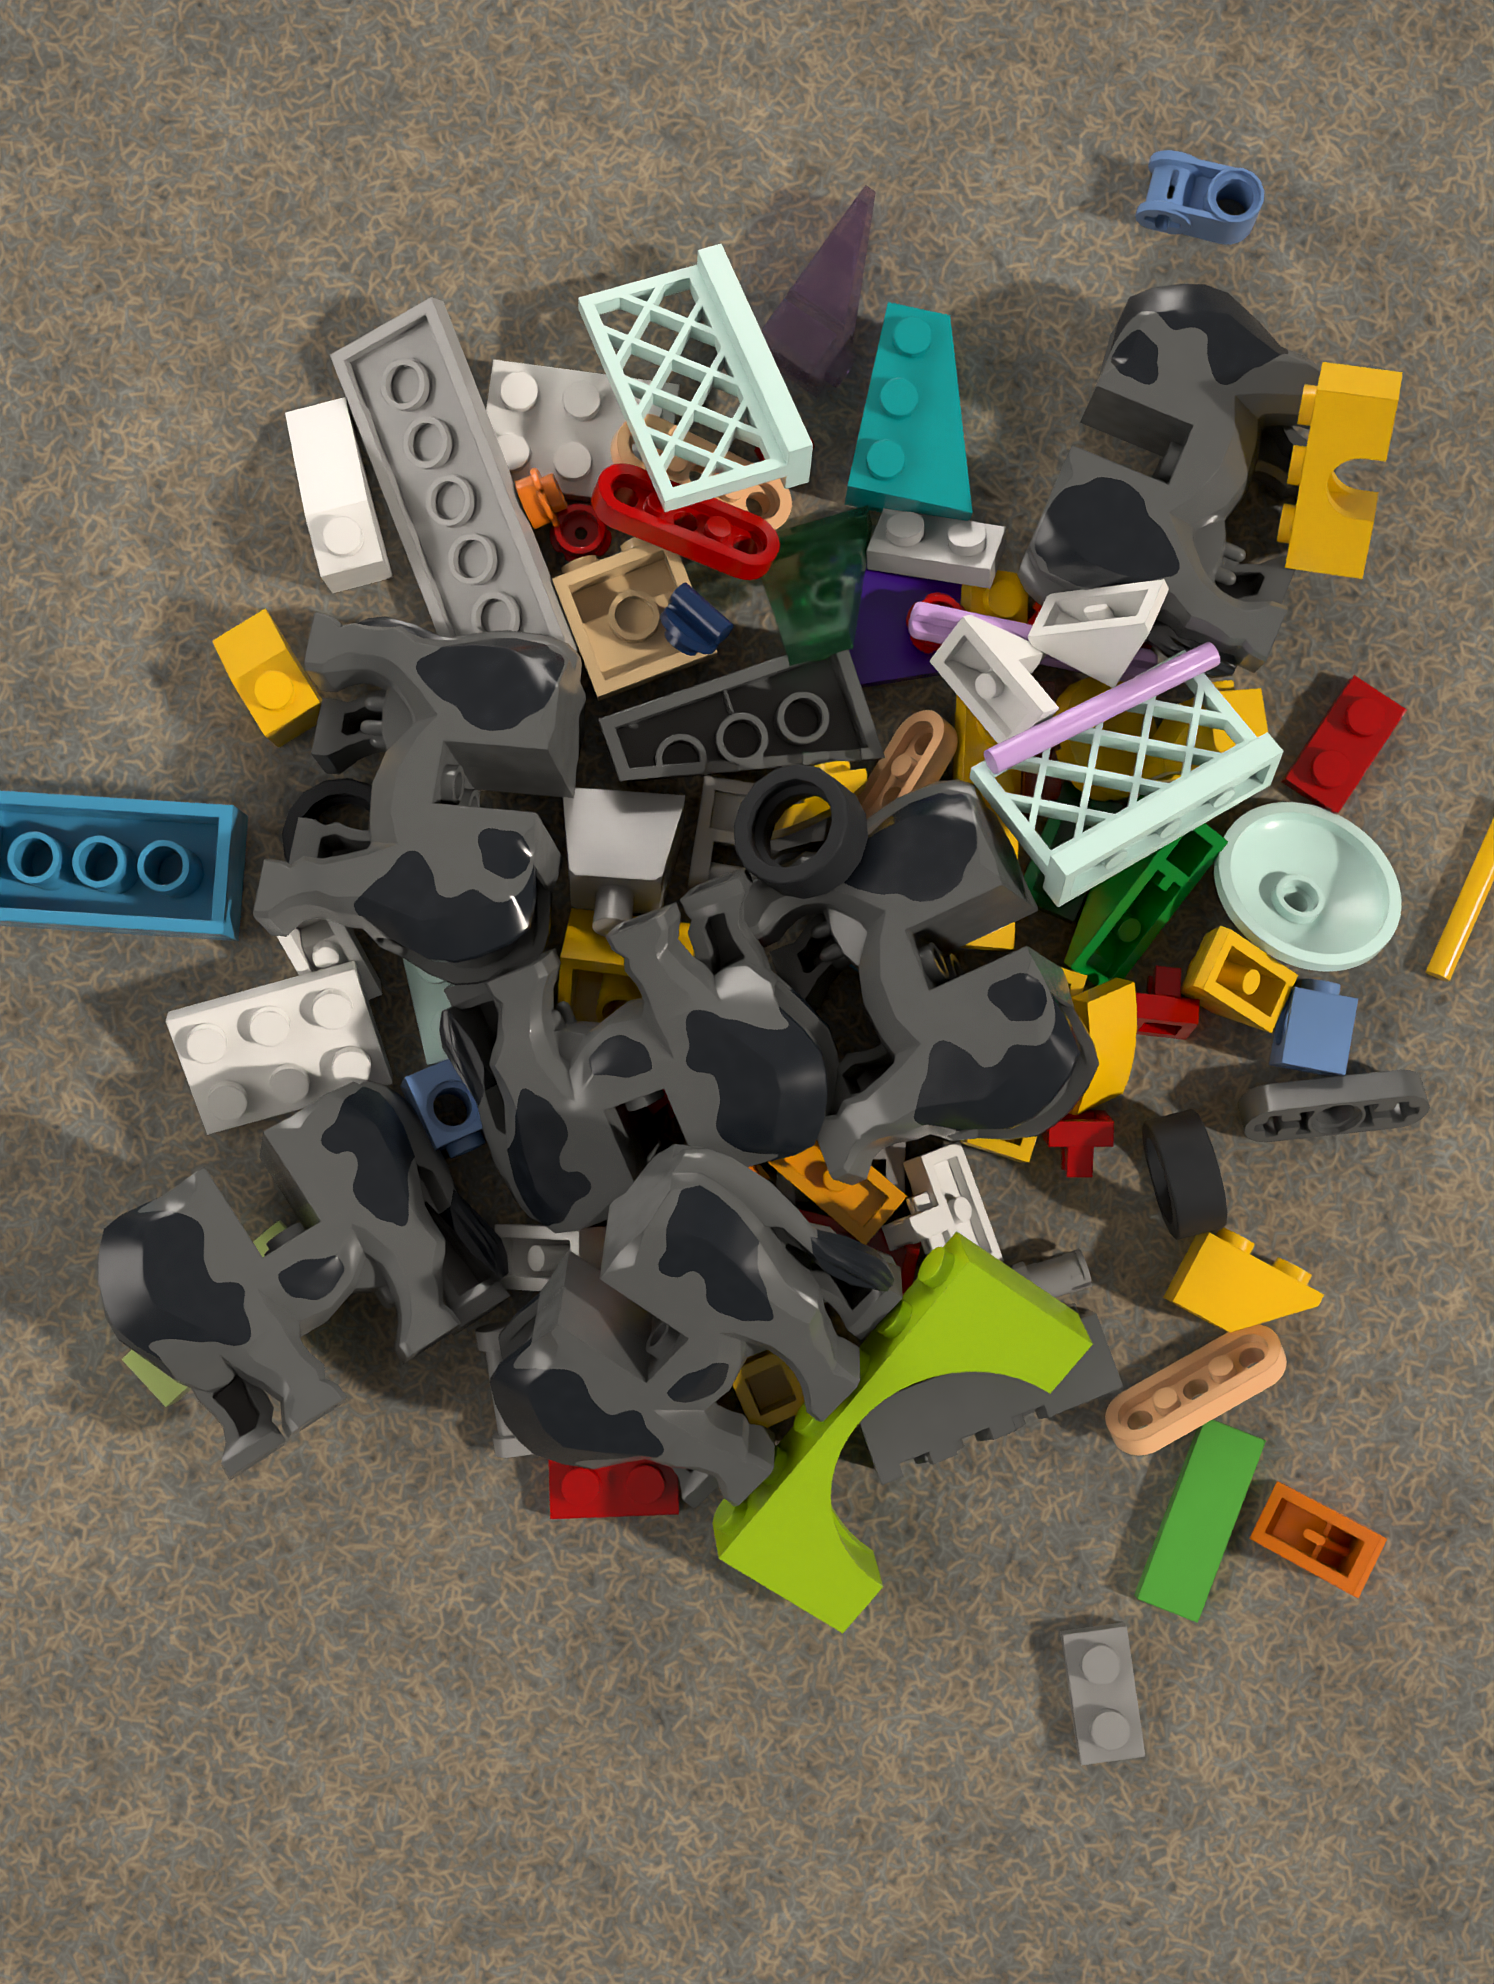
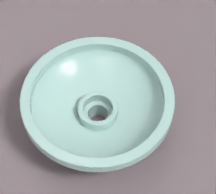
[1214,802,1401,972]

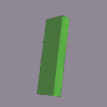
[1134,1419,1266,1623]

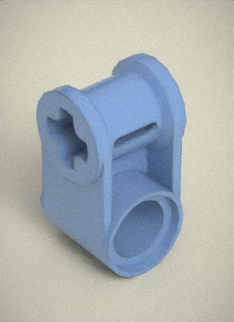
[1135,150,1264,245]

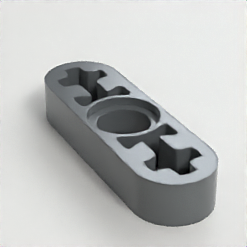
[1238,1070,1430,1142]

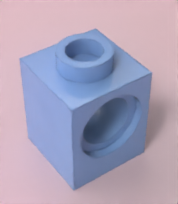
[1269,979,1358,1077]
[400,1059,486,1159]

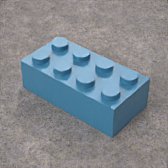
[0,791,248,941]

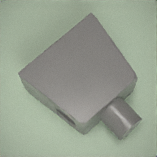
[563,788,685,937]

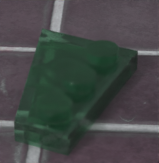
[759,505,872,666]

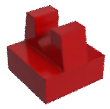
[1136,965,1200,1040]
[1042,1110,1114,1178]

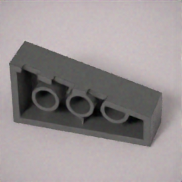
[599,635,885,783]
[859,1303,1123,1485]

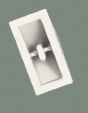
[1028,579,1169,688]

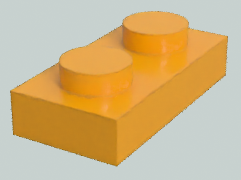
[767,1141,907,1245]

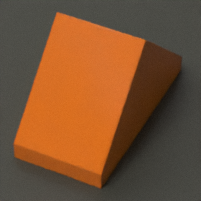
[1249,1481,1387,1598]

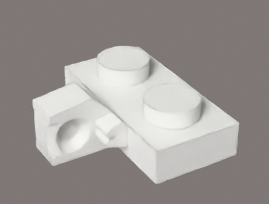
[882,1141,1004,1262]

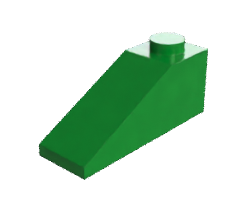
[1064,795,1228,986]

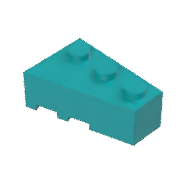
[844,302,973,521]

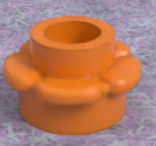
[515,468,568,529]

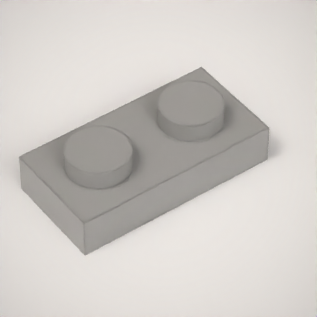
[866,508,1006,589]
[1060,1622,1145,1766]

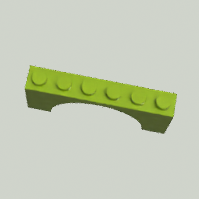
[712,1231,1093,1634]

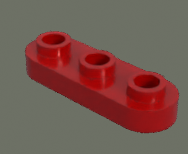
[591,463,780,580]

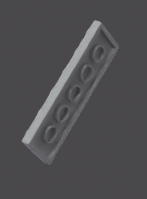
[330,297,580,653]

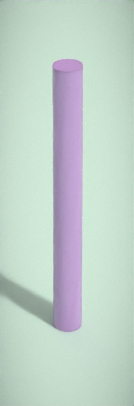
[984,642,1220,774]

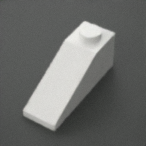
[285,397,393,593]

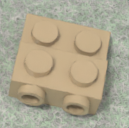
[552,537,717,701]

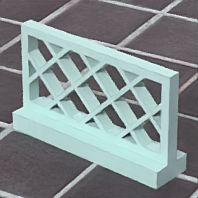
[578,244,813,512]
[969,650,1284,907]

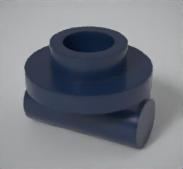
[660,582,734,656]

